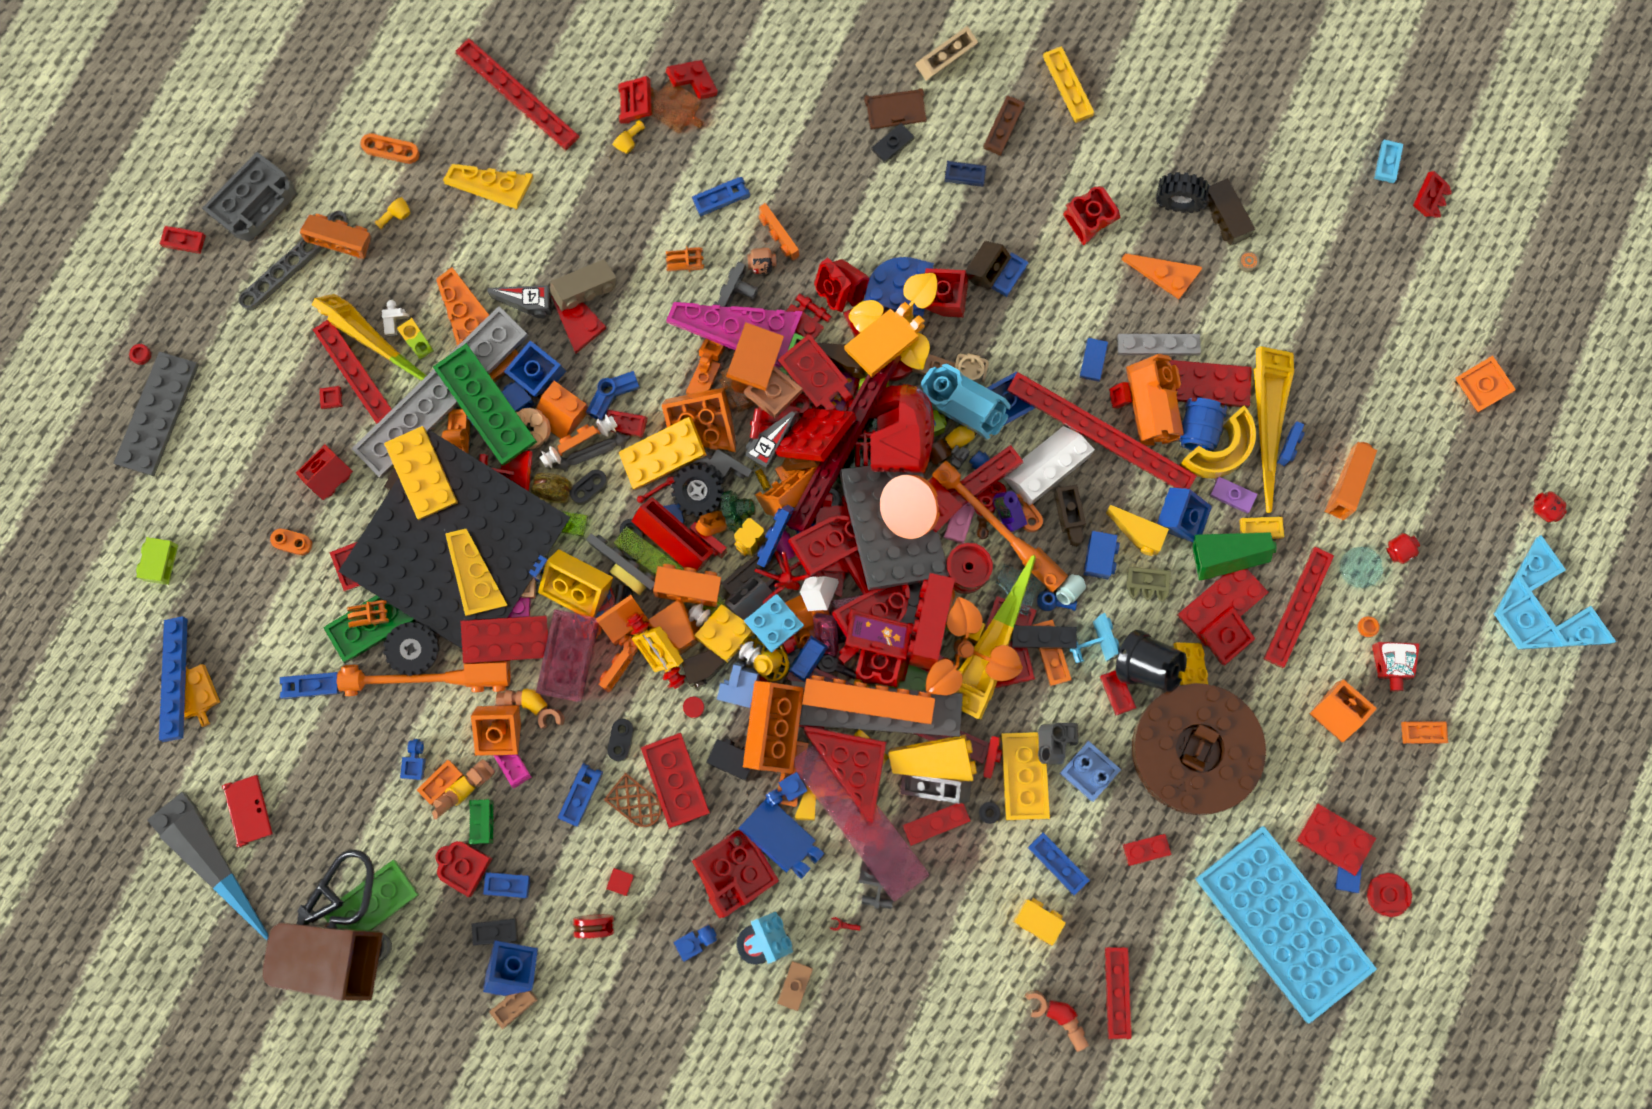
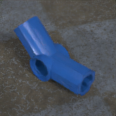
[586,371,640,421]

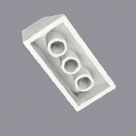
[1003,426,1095,506]

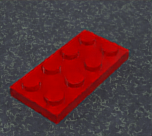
[1169,360,1252,408]
[1177,569,1269,647]
[461,615,549,663]
[640,732,710,829]

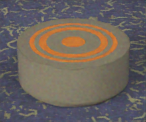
[1238,251,1259,272]

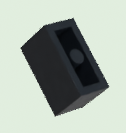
[706,738,752,781]

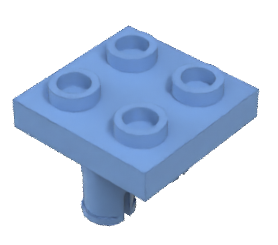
[1060,741,1121,802]

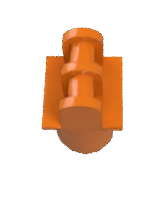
[665,246,704,272]
[347,600,389,628]

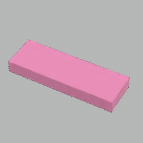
[944,495,979,544]

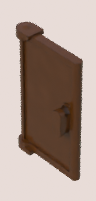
[864,88,927,130]

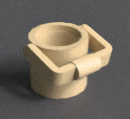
[954,353,989,384]

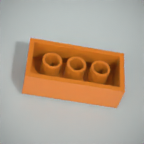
[743,681,804,774]

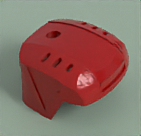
[871,384,934,474]

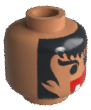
[747,248,777,274]

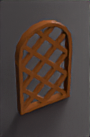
[604,773,662,827]

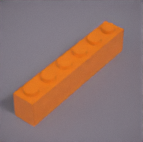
[802,675,935,724]

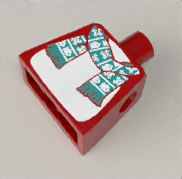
[1372,642,1419,692]

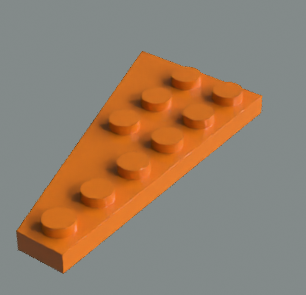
[436,267,519,382]

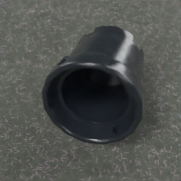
[1116,630,1187,692]

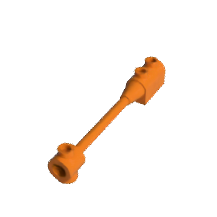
[932,460,1068,592]
[337,660,511,696]

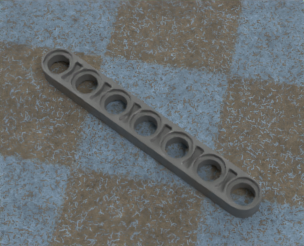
[239,211,349,311]

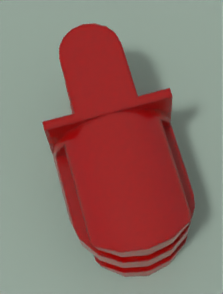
[855,430,875,467]

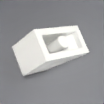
[800,576,839,611]

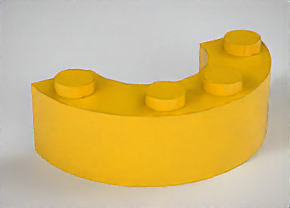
[1179,406,1256,479]

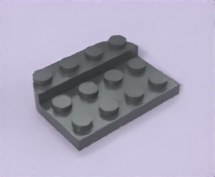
[202,152,296,242]

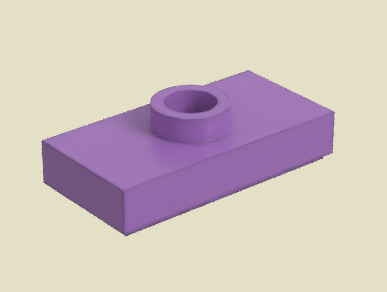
[1210,477,1257,514]

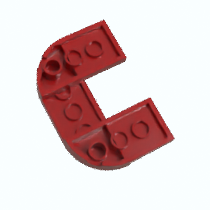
[788,516,910,650]

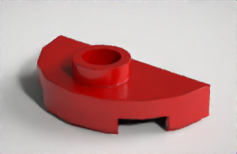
[983,736,1003,779]

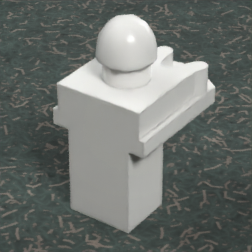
[382,300,410,336]

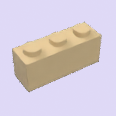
[915,26,978,80]

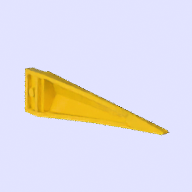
[1254,346,1294,513]

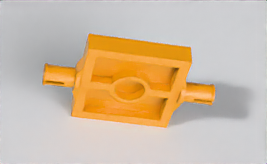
[184,664,220,727]

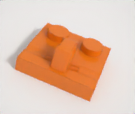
[1455,356,1516,413]

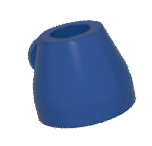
[1037,590,1077,611]

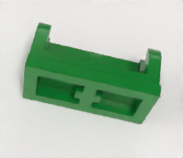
[469,799,494,845]

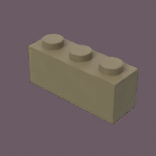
[550,259,616,311]

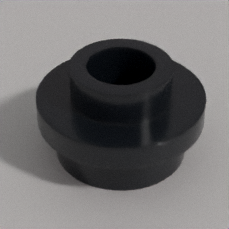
[979,802,1001,824]

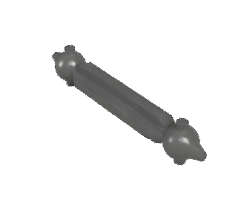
[553,432,630,472]

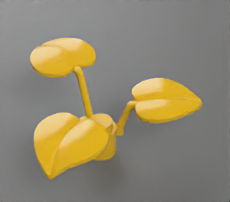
[849,273,937,370]

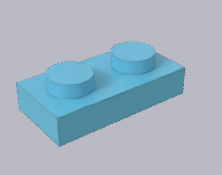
[1374,140,1403,183]

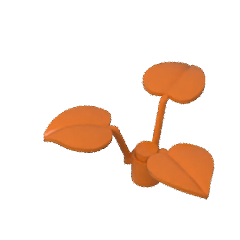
[926,597,1023,695]

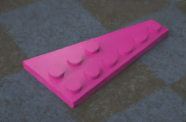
[666,302,803,368]

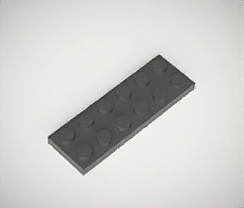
[113,352,199,477]

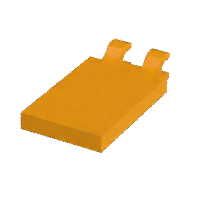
[844,302,925,377]

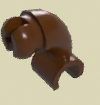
[976,514,989,539]

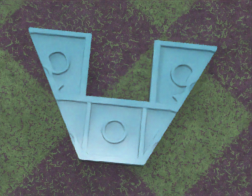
[1494,535,1616,650]

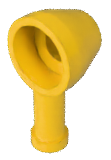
[613,120,645,154]
[374,197,411,229]

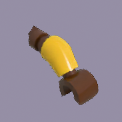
[930,425,977,465]

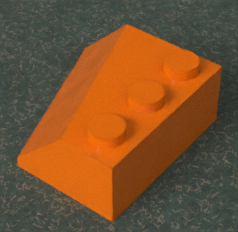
[662,387,736,452]

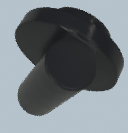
[614,584,633,605]

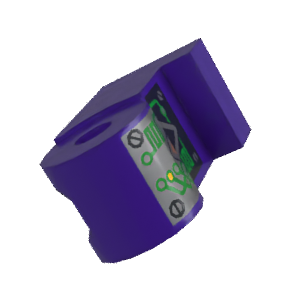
[993,491,1027,532]

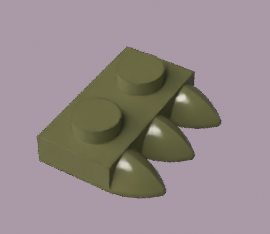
[1126,567,1171,602]

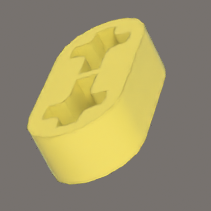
[609,564,646,596]

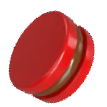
[573,914,614,938]

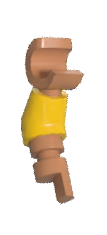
[495,688,565,729]
[432,759,495,820]

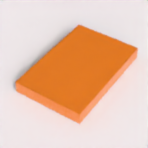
[726,322,784,391]

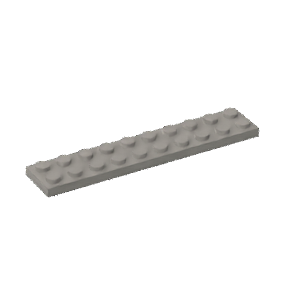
[352,306,529,479]

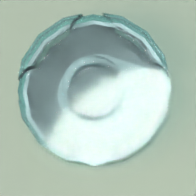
[1340,547,1383,588]

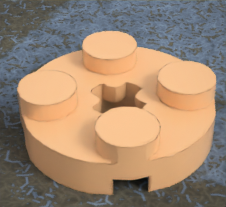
[516,408,551,449]

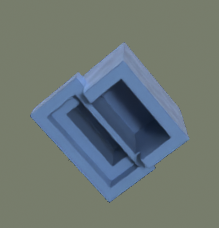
[717,661,761,708]

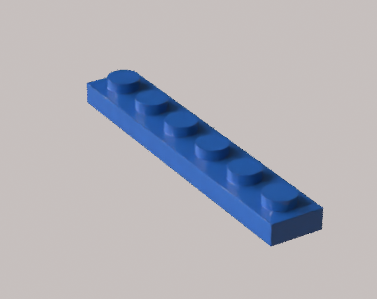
[159,616,188,742]

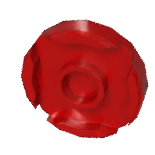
[1367,873,1412,917]

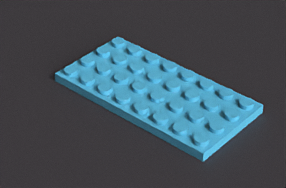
[1195,826,1377,1024]

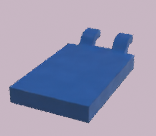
[739,798,824,879]

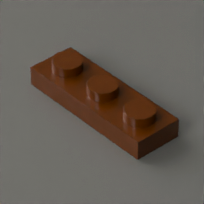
[983,95,1025,156]

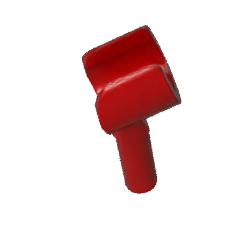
[829,917,861,931]

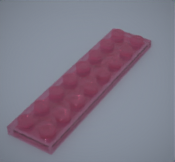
[793,745,930,902]

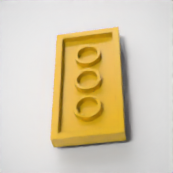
[619,417,706,490]
[384,426,458,520]
[1001,732,1050,820]

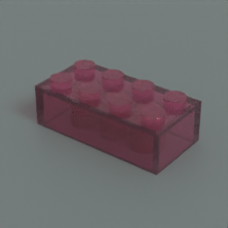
[536,609,599,702]

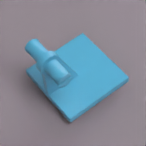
[744,594,804,653]
[1069,613,1120,664]

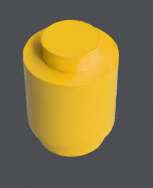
[754,650,782,676]

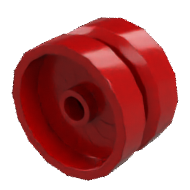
[946,543,993,594]

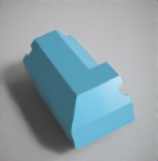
[921,363,1011,439]

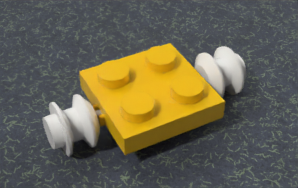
[688,604,762,665]

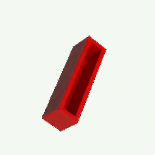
[631,497,714,573]

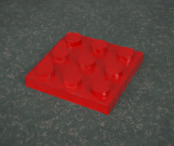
[775,408,857,462]

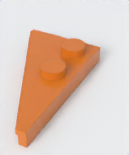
[1121,253,1202,299]

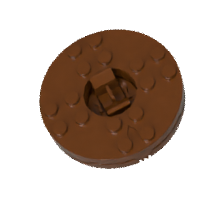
[1132,683,1266,815]

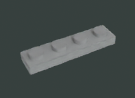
[1117,334,1201,356]

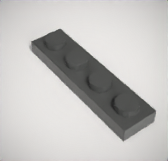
[586,533,655,593]

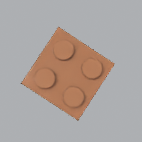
[744,366,803,419]

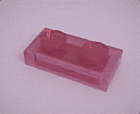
[813,613,839,656]

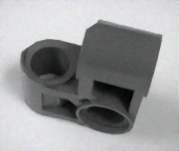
[1038,723,1079,765]

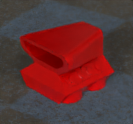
[1063,186,1121,245]
[814,257,870,313]
[856,645,909,687]

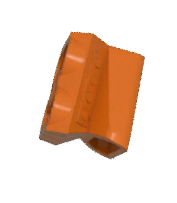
[647,599,700,655]

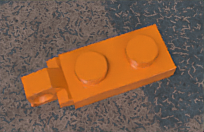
[598,636,638,693]

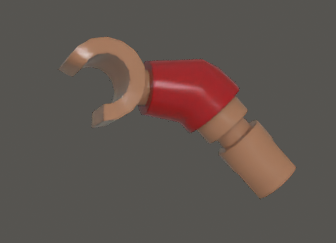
[1025,990,1089,1051]

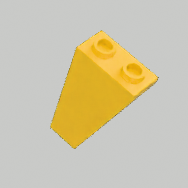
[888,735,977,781]

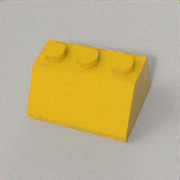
[538,549,613,621]

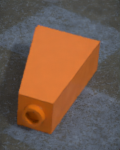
[1324,442,1377,520]

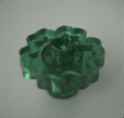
[721,490,756,533]

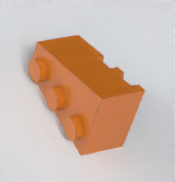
[755,467,817,516]

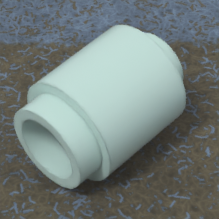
[1056,574,1086,605]

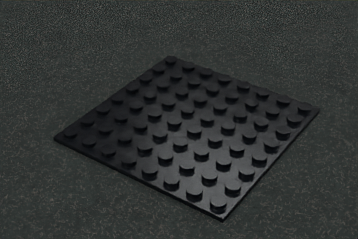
[338,430,571,648]

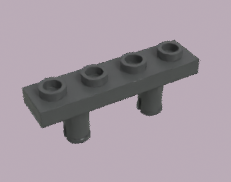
[713,262,758,307]

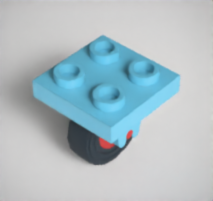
[736,911,793,965]

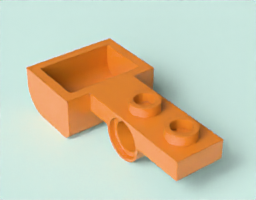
[442,409,470,453]

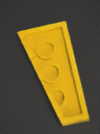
[443,164,533,209]
[445,529,508,616]

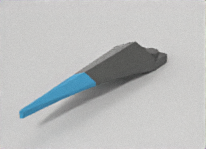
[147,792,269,940]

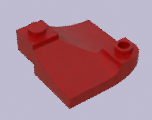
[692,830,779,918]

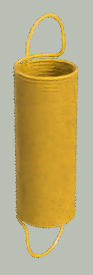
[755,464,771,491]

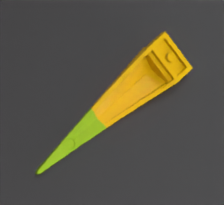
[312,294,427,381]
[955,555,1036,719]

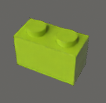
[136,537,178,585]

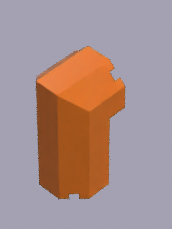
[1126,354,1184,446]

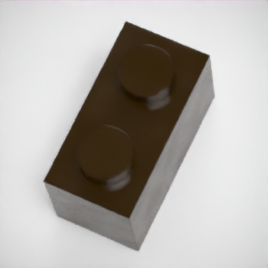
[966,241,1011,289]

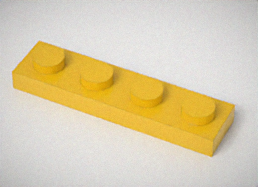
[1043,46,1094,123]

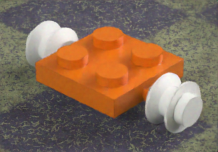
[540,414,618,469]

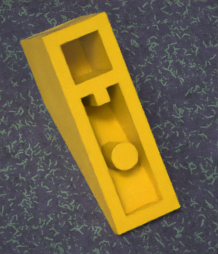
[1106,505,1169,556]

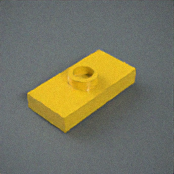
[1239,517,1284,539]

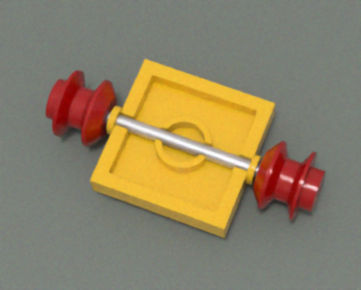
[626,612,686,689]

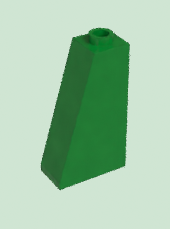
[1192,532,1277,581]

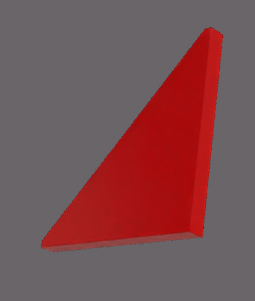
[804,726,886,823]

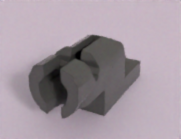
[688,449,754,480]

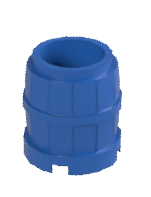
[1180,398,1228,452]

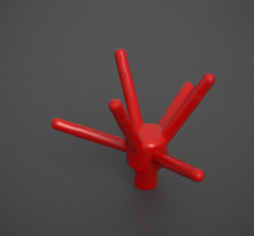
[755,551,810,604]

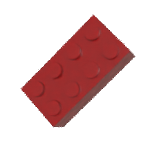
[906,573,955,670]

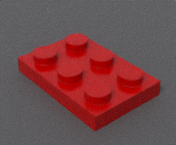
[1296,804,1376,876]

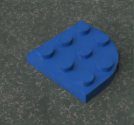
[864,257,934,318]

